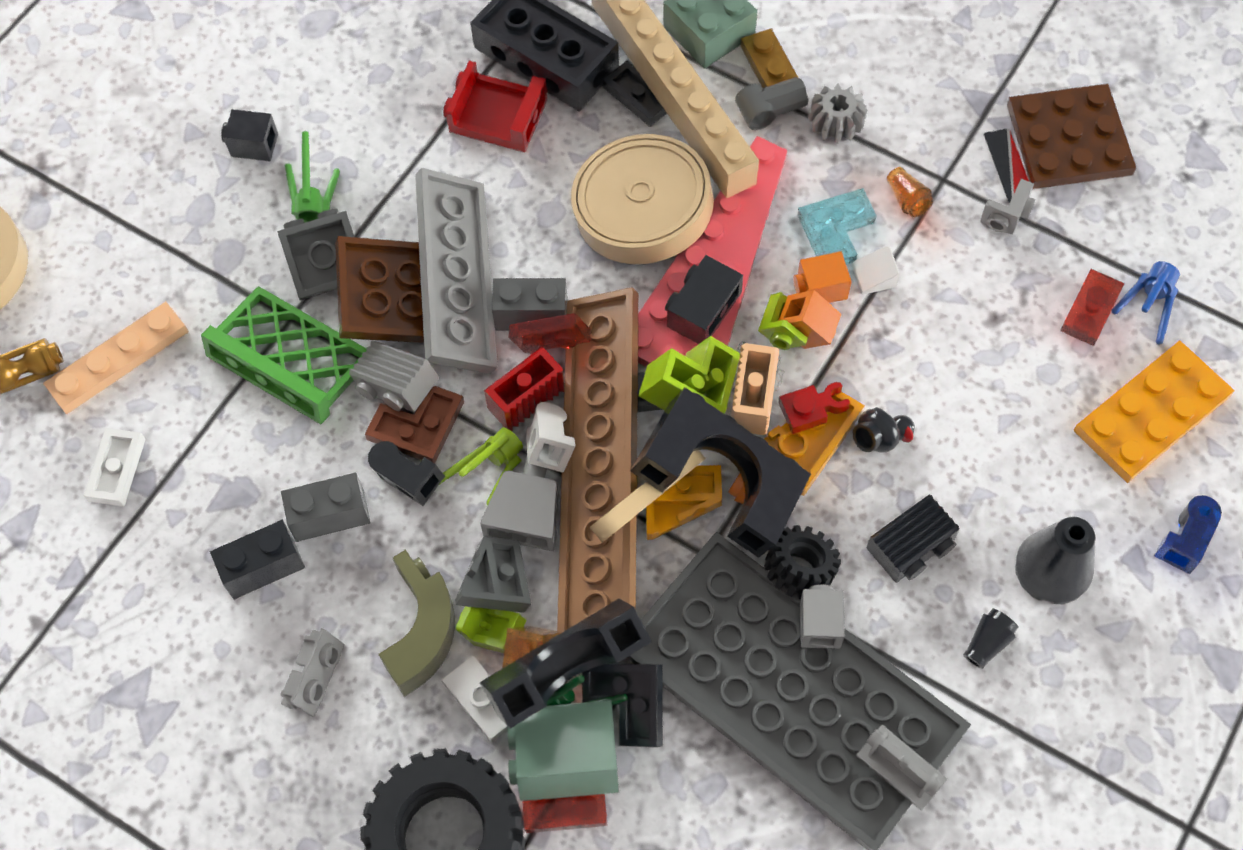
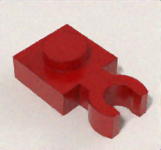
[778,382,850,434]

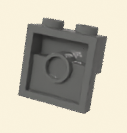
[277,209,354,301]

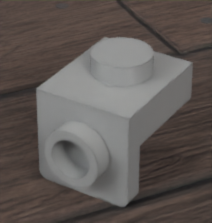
[980,179,1036,235]

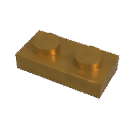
[741,28,799,88]

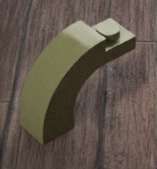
[378,549,455,697]

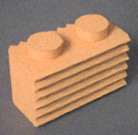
[731,343,779,435]

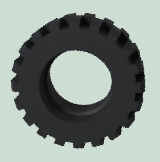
[360,748,525,850]

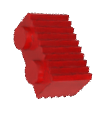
[484,347,564,431]

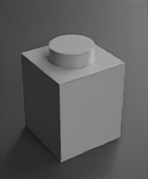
[800,585,844,649]

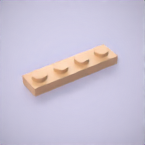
[43,301,189,415]

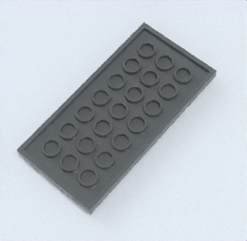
[627,532,972,850]

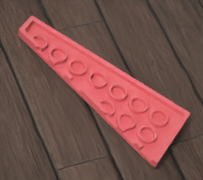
[638,136,787,367]

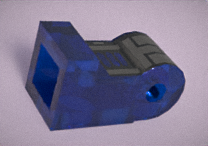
[1154,495,1222,574]

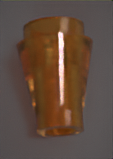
[886,167,934,217]

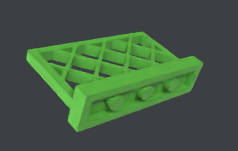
[201,286,367,425]

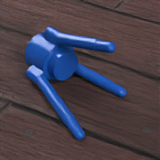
[1112,261,1180,345]

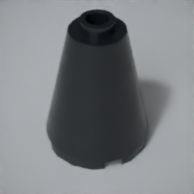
[1015,517,1096,605]

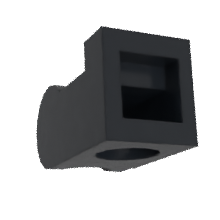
[368,441,445,506]

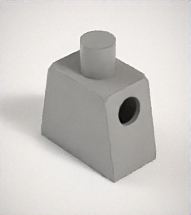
[480,459,558,552]

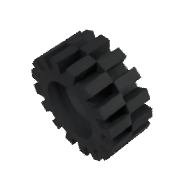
[764,525,841,599]

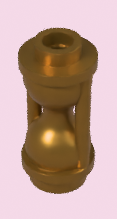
[0,338,64,394]

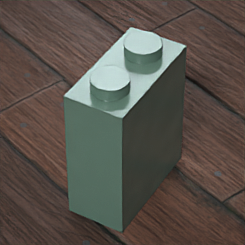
[507,700,619,801]

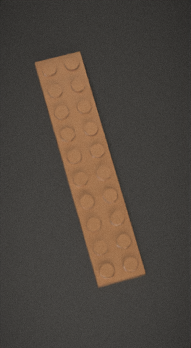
[557,287,639,635]

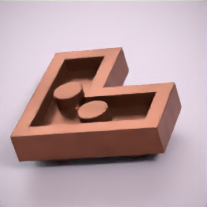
[365,386,464,464]

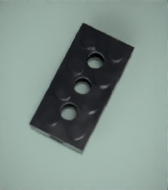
[470,0,619,112]

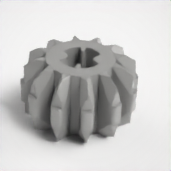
[808,83,867,144]

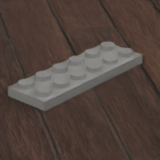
[415,168,498,374]

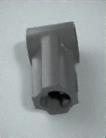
[735,77,808,130]

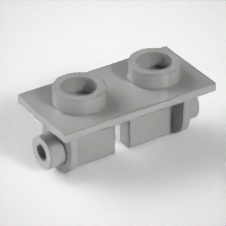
[280,628,345,717]
[856,725,947,811]

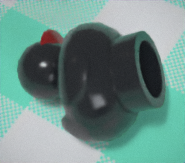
[853,407,915,453]

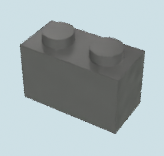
[492,278,568,331]
[281,472,371,542]

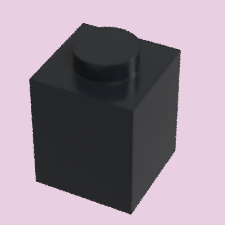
[221,109,278,161]

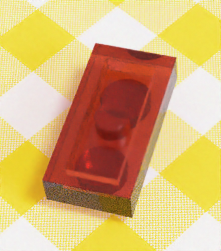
[1060,269,1125,346]
[508,313,591,354]
[523,794,608,833]

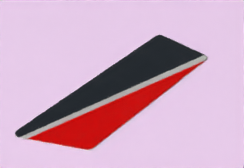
[984,128,1029,203]

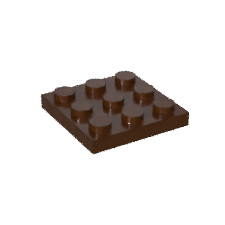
[1007,83,1136,189]
[335,236,424,343]

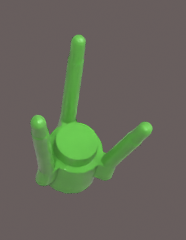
[285,131,340,223]

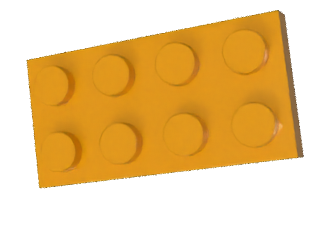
[1073,340,1235,483]

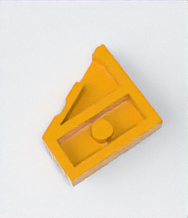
[646,465,722,540]

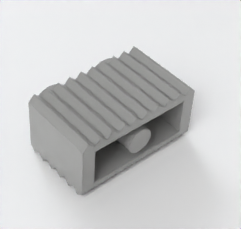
[349,341,440,413]

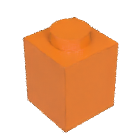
[793,251,852,303]
[778,290,841,349]

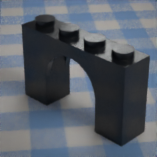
[630,387,811,558]

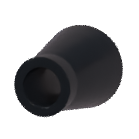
[963,608,1019,669]

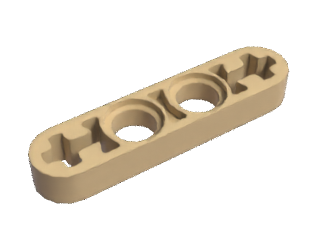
[590,450,706,543]

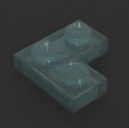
[797,188,877,265]

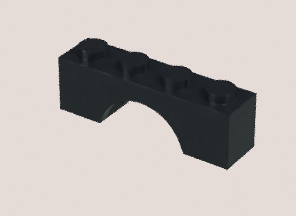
[479,599,652,729]

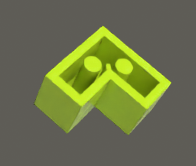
[638,336,740,414]

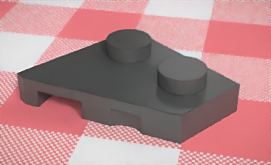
[455,536,531,613]

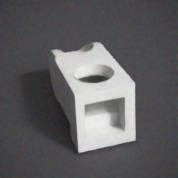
[526,402,575,472]

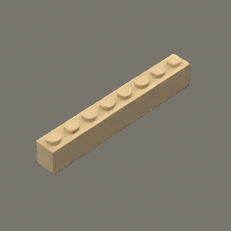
[592,0,759,199]

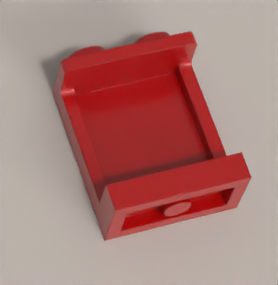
[443,60,548,153]

